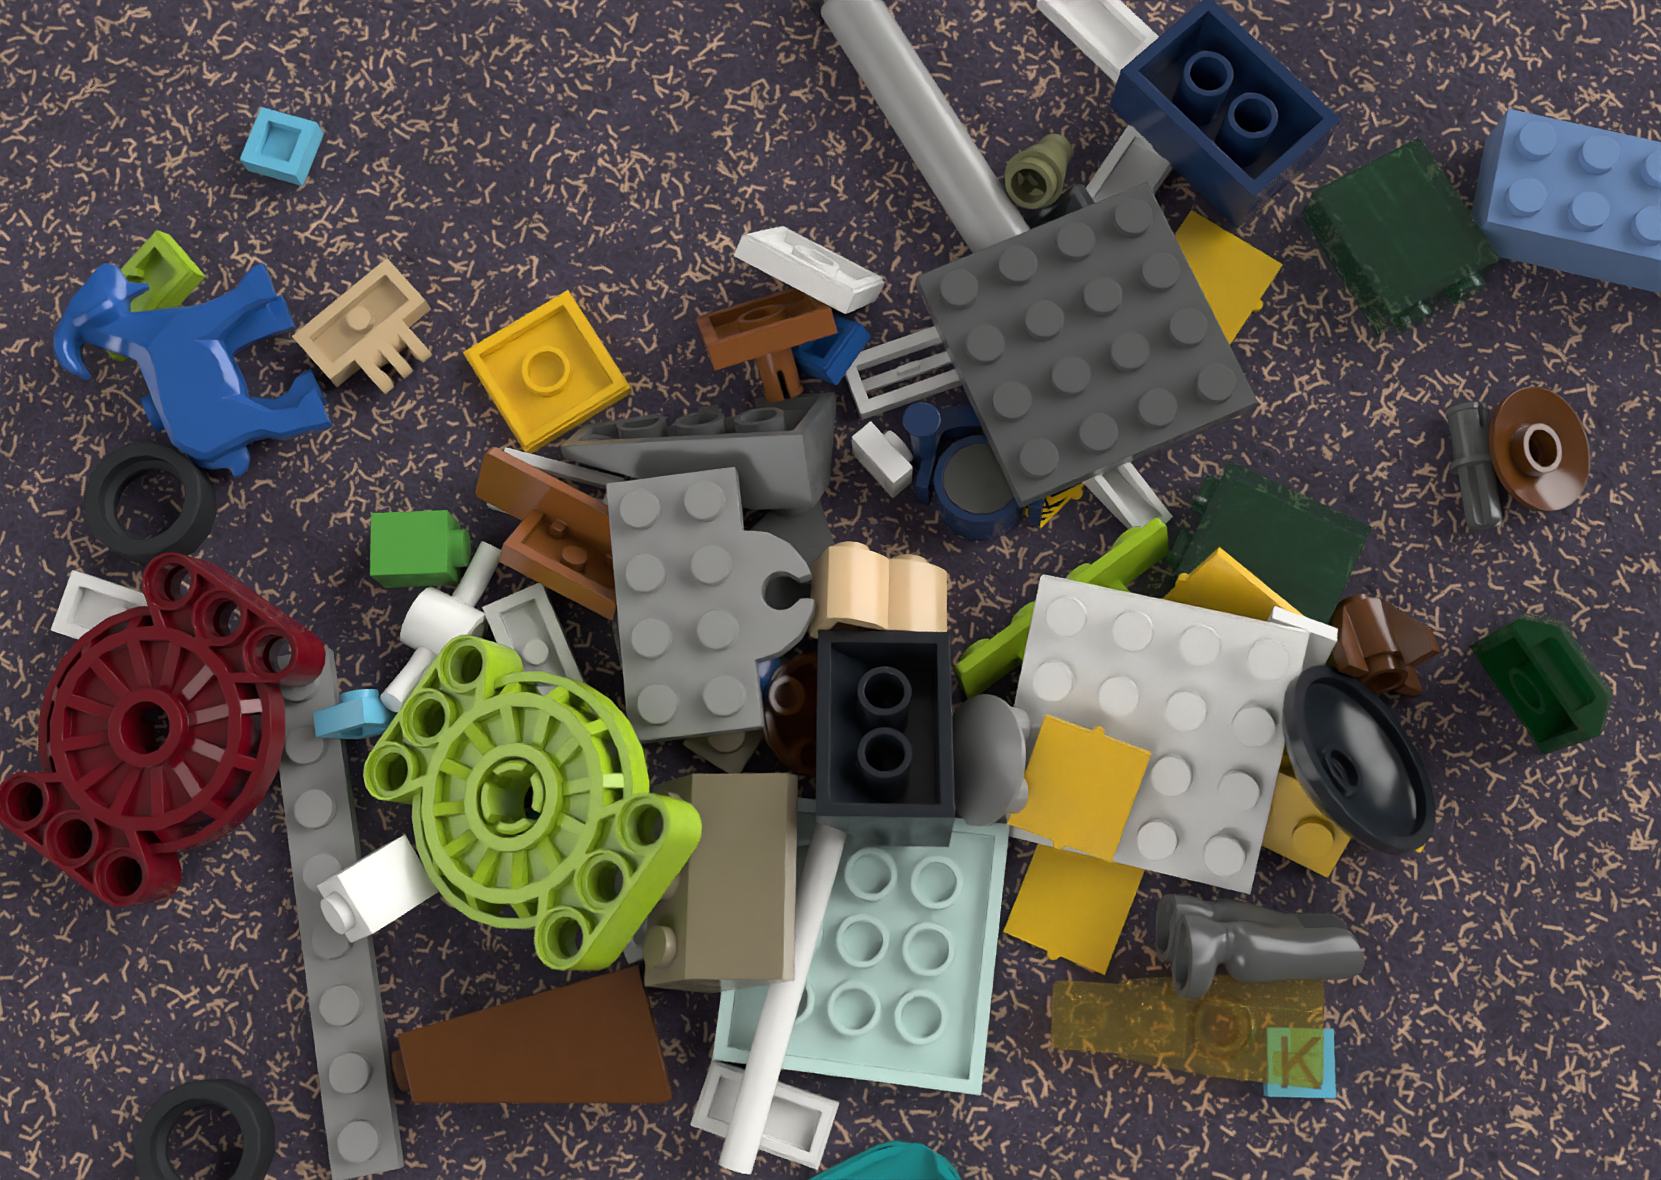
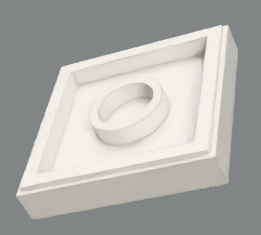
[734,226,885,314]

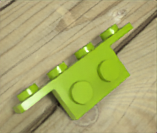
[953,517,1169,699]

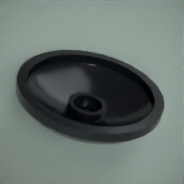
[1282,665,1436,856]

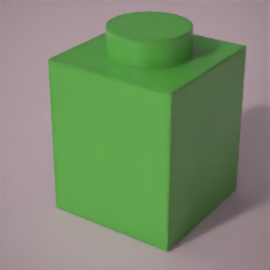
[370,510,471,588]

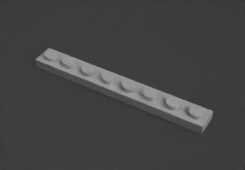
[278,647,404,1180]

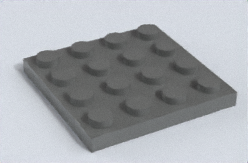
[916,182,1258,508]

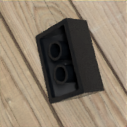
[816,630,955,847]

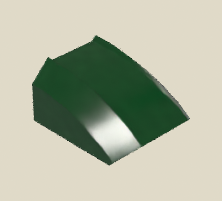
[1469,613,1613,755]

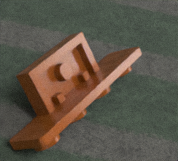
[475,447,618,621]

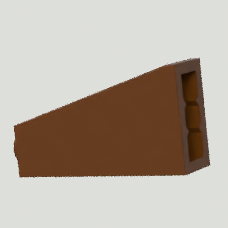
[392,965,674,1104]

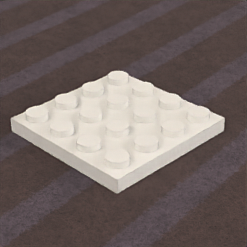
[994,574,1310,894]

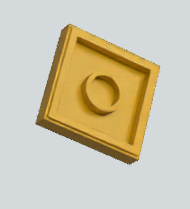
[463,290,633,454]

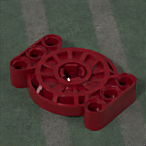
[0,552,326,907]

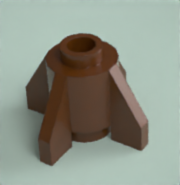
[1325,594,1441,698]

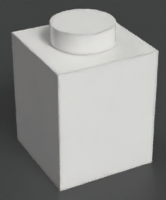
[317,835,439,943]

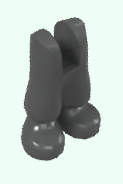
[1156,893,1365,999]

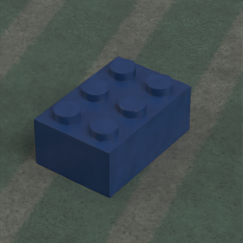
[1109,0,1341,229]

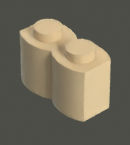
[809,542,947,639]

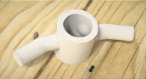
[380,541,501,712]

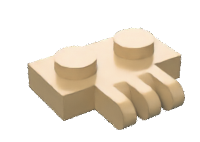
[292,258,432,395]

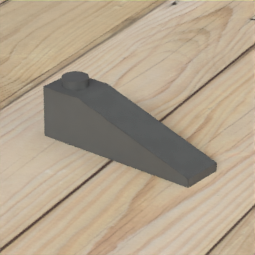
[561,392,836,516]

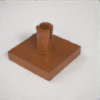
[696,287,838,402]

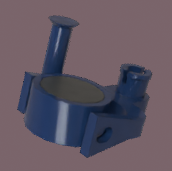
[902,402,1045,541]

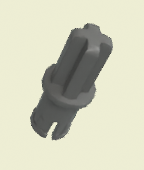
[1446,402,1503,530]

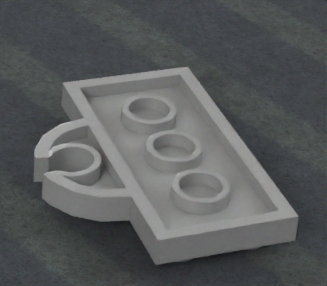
[606,467,816,744]

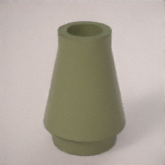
[1004,134,1072,209]

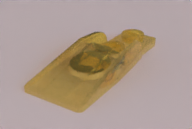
[1050,975,1324,1089]

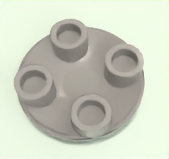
[952,694,1031,826]

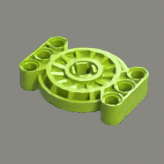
[363,635,702,970]

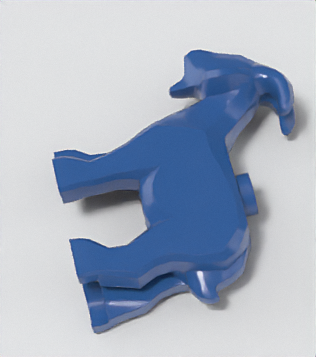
[53,263,333,478]

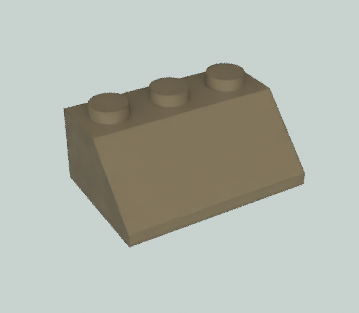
[643,773,798,993]

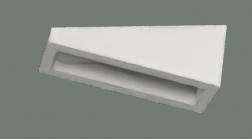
[1083,462,1173,529]

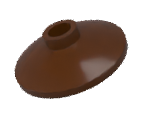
[1489,386,1590,512]

